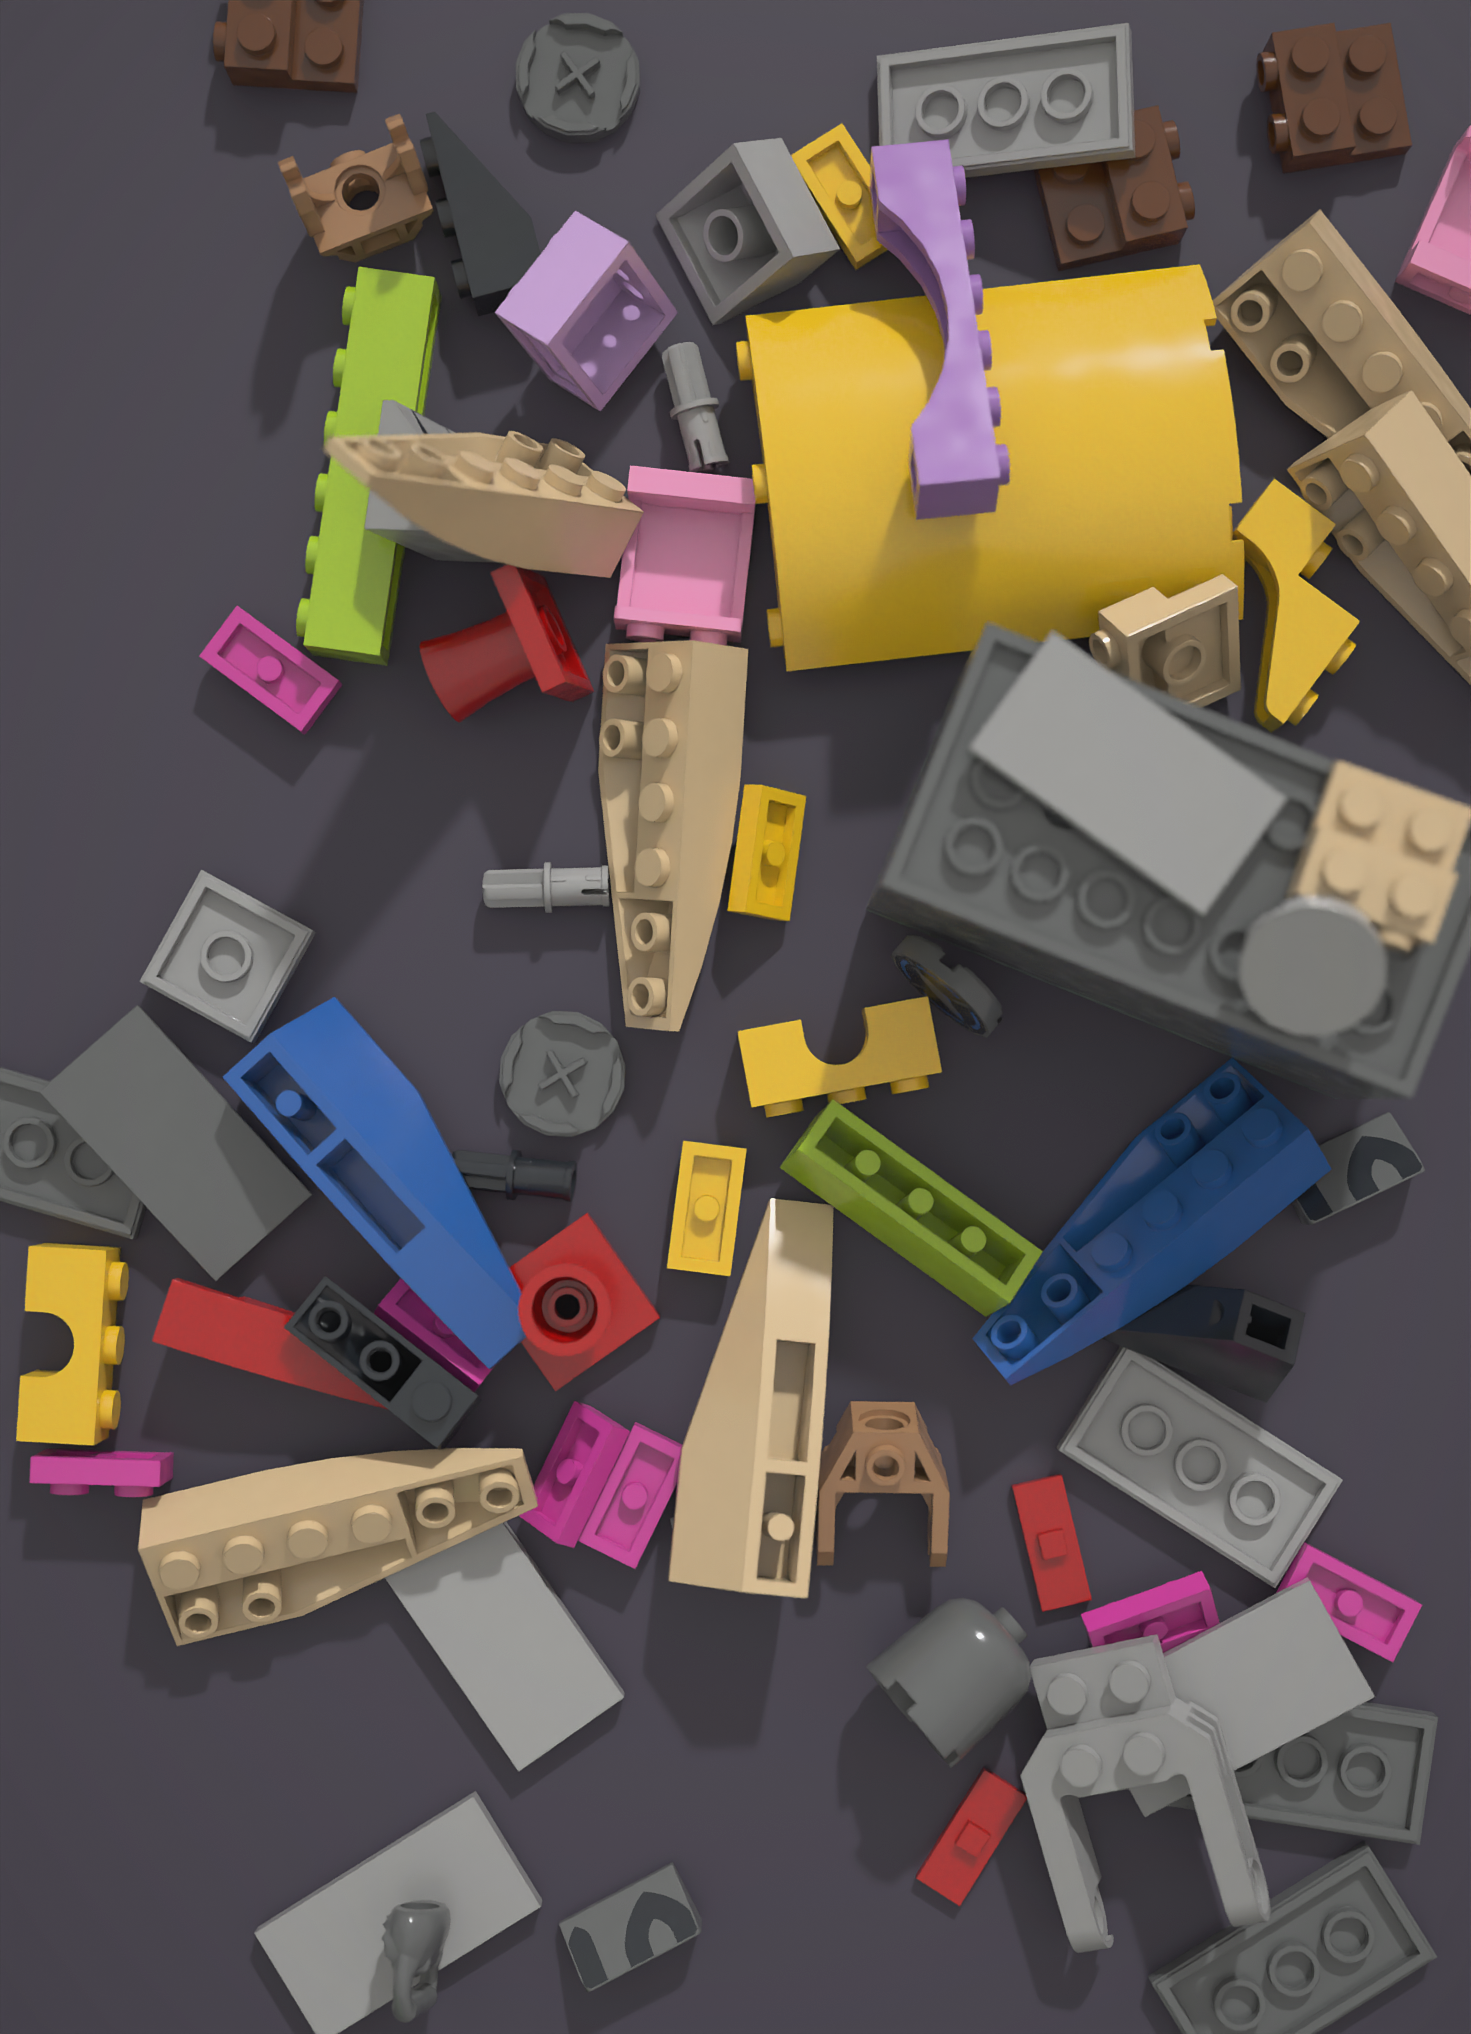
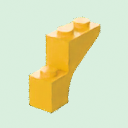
[1233,479,1360,732]

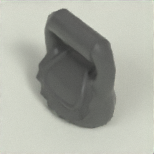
[382,1900,450,2022]

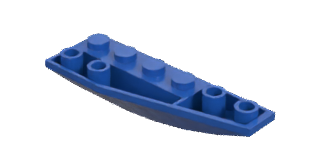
[223,997,526,1369]
[972,1058,1332,1385]

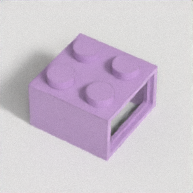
[495,211,678,411]

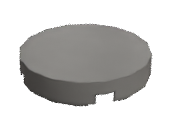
[1240,896,1387,1036]

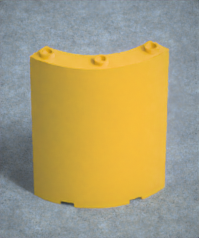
[736,264,1244,671]

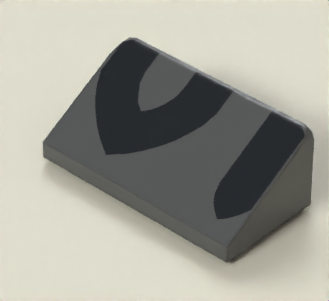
[1292,1112,1425,1225]
[559,1862,702,1992]

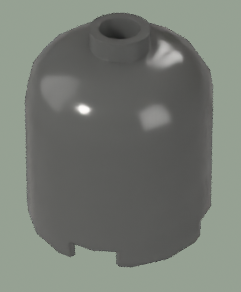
[865,1598,1031,1769]

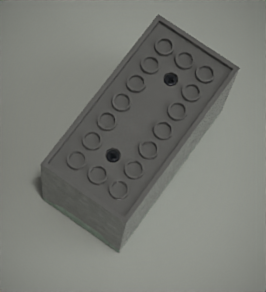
[865,622,1471,1099]

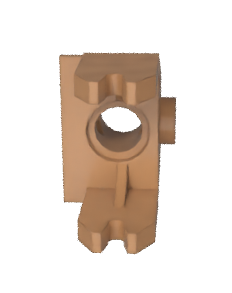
[278,113,434,263]
[816,1401,950,1567]

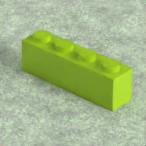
[779,1099,1043,1317]

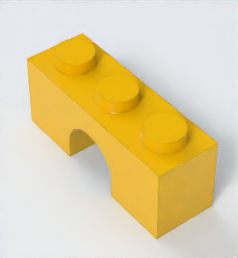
[737,996,942,1118]
[16,1243,129,1445]

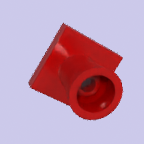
[420,564,595,723]
[510,1213,661,1391]

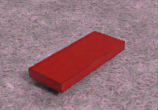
[1011,1474,1092,1612]
[916,1766,1027,1906]

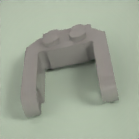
[1020,1634,1270,1953]

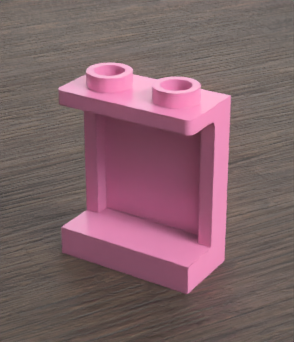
[1395,125,1471,315]
[613,465,756,646]

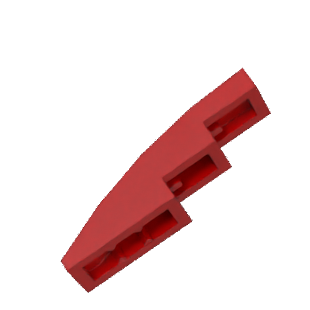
[152,1278,387,1409]

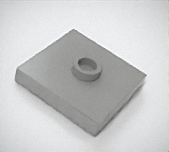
[139,870,316,1043]

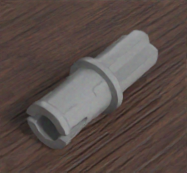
[662,342,729,473]
[482,862,610,913]

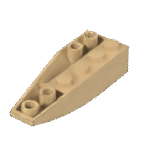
[1213,210,1471,475]
[1287,390,1471,685]
[324,431,644,578]
[598,640,748,1032]
[668,1198,834,1598]
[138,1448,538,1646]

